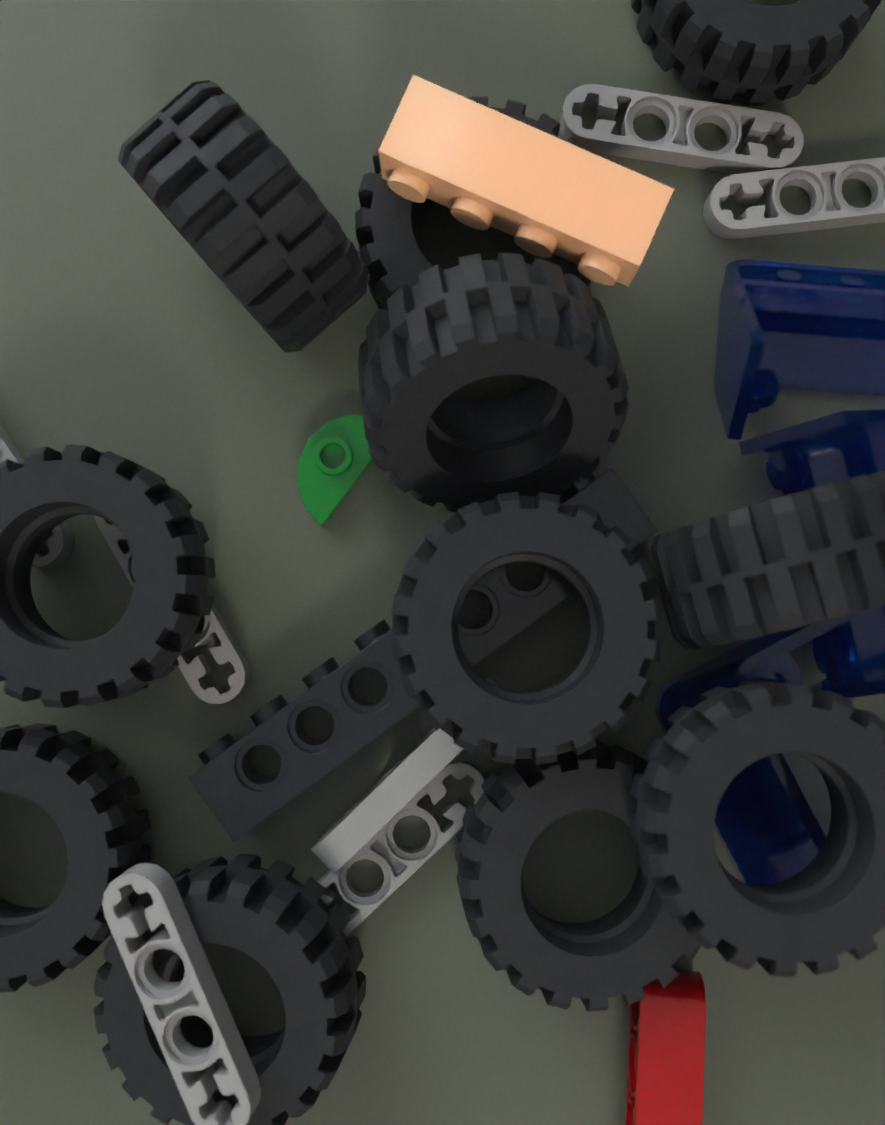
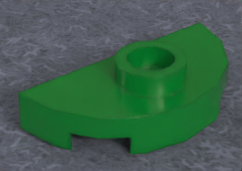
[297,414,374,528]

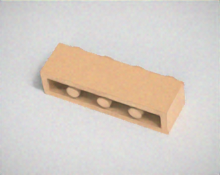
[378,75,674,287]

